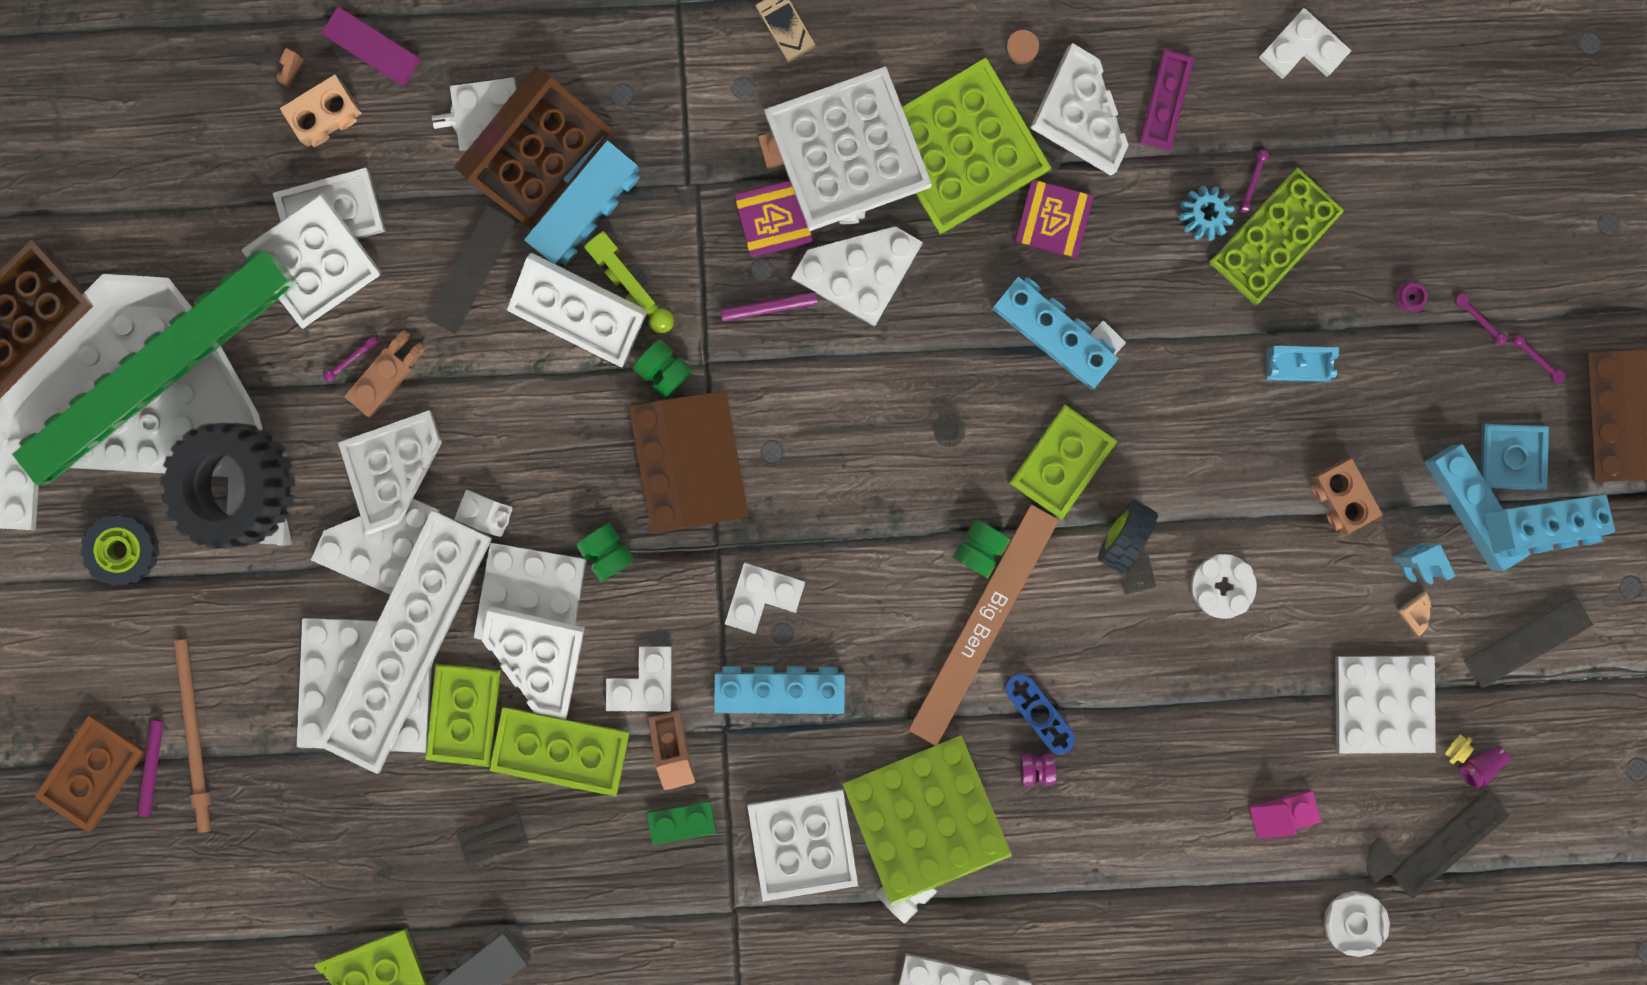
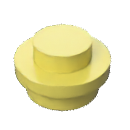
[1445,734,1474,764]

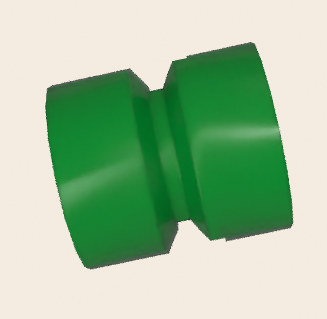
[632,339,694,400]
[952,519,1011,579]
[576,522,635,583]

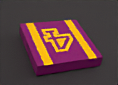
[1014,180,1094,259]
[735,181,813,258]

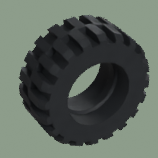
[160,423,295,549]

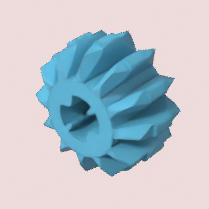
[1179,186,1235,241]

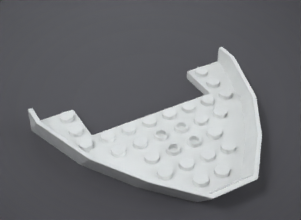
[0,274,292,546]

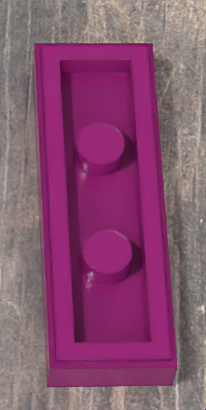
[321,7,421,87]
[1138,49,1195,152]

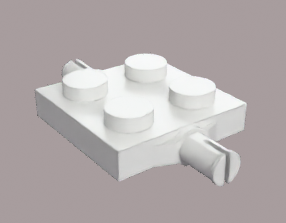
[432,77,517,152]

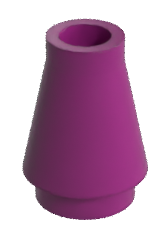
[1460,745,1510,789]

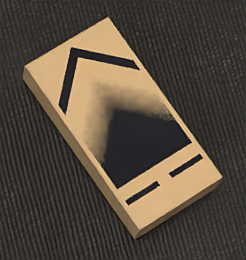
[755,0,815,63]

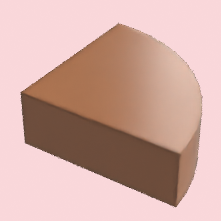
[277,48,304,88]

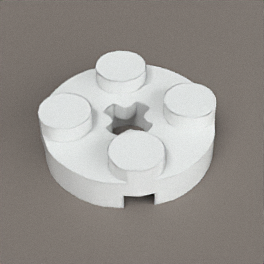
[1190,554,1257,619]

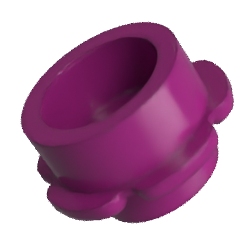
[1396,281,1428,313]

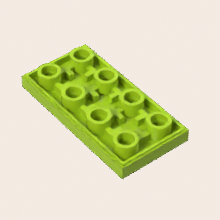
[1209,167,1344,306]

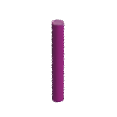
[721,292,817,322]
[137,719,164,817]

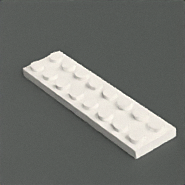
[318,510,492,774]

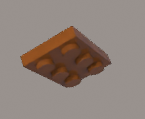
[35,715,146,833]

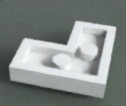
[1259,8,1351,79]
[725,562,805,634]
[606,646,672,712]

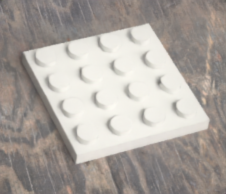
[764,66,931,231]
[297,618,432,753]

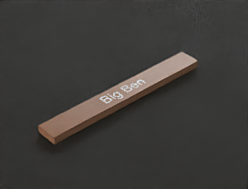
[908,505,1059,746]

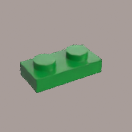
[647,800,716,845]

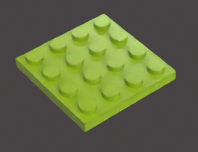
[902,58,1051,235]
[843,735,1012,906]

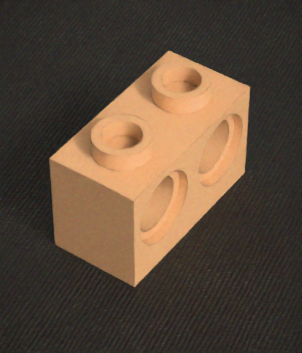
[280,75,362,147]

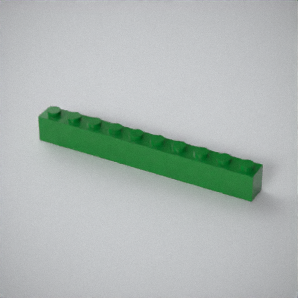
[12,250,299,485]

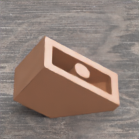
[648,710,695,790]

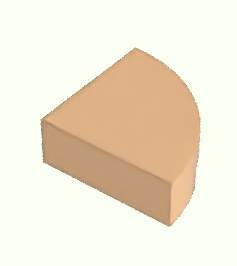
[1397,591,1431,636]

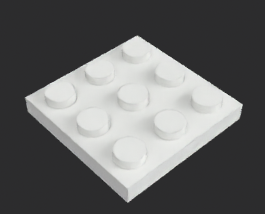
[241,193,382,329]
[474,543,586,640]
[1335,655,1436,754]
[747,789,858,901]

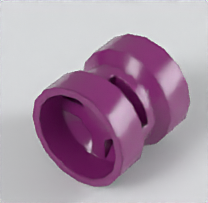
[1020,753,1056,786]

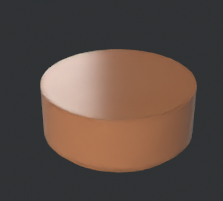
[1006,30,1039,64]

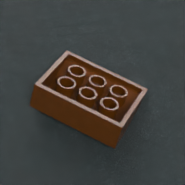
[454,66,617,230]
[0,239,93,398]
[1587,350,1647,482]
[629,391,749,534]

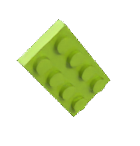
[489,706,630,796]

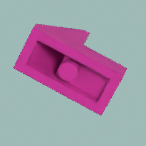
[1249,790,1321,839]

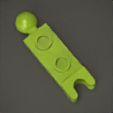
[584,231,674,334]

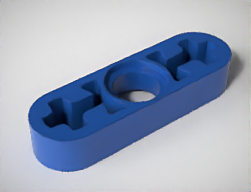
[1005,673,1075,754]

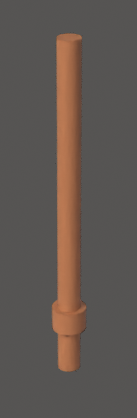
[174,639,211,833]

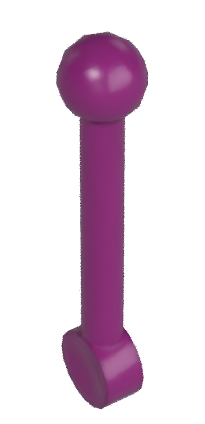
[1239,149,1269,214]
[1455,294,1507,345]
[1512,334,1566,383]
[323,336,379,382]

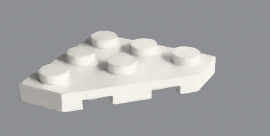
[1030,43,1128,175]
[792,227,923,327]
[338,410,442,535]
[311,498,440,595]
[482,606,585,720]

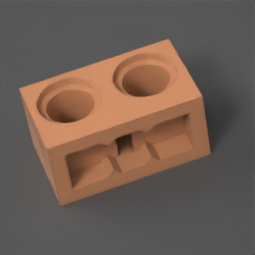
[1310,458,1383,534]

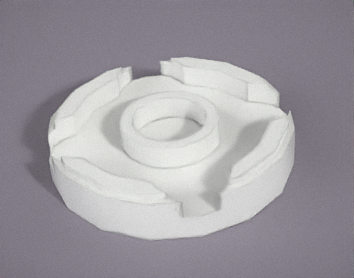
[1323,891,1390,957]

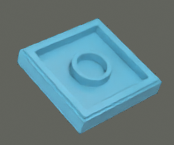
[1480,424,1549,490]

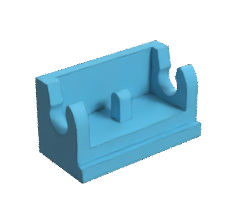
[1266,346,1339,382]
[1393,543,1456,584]

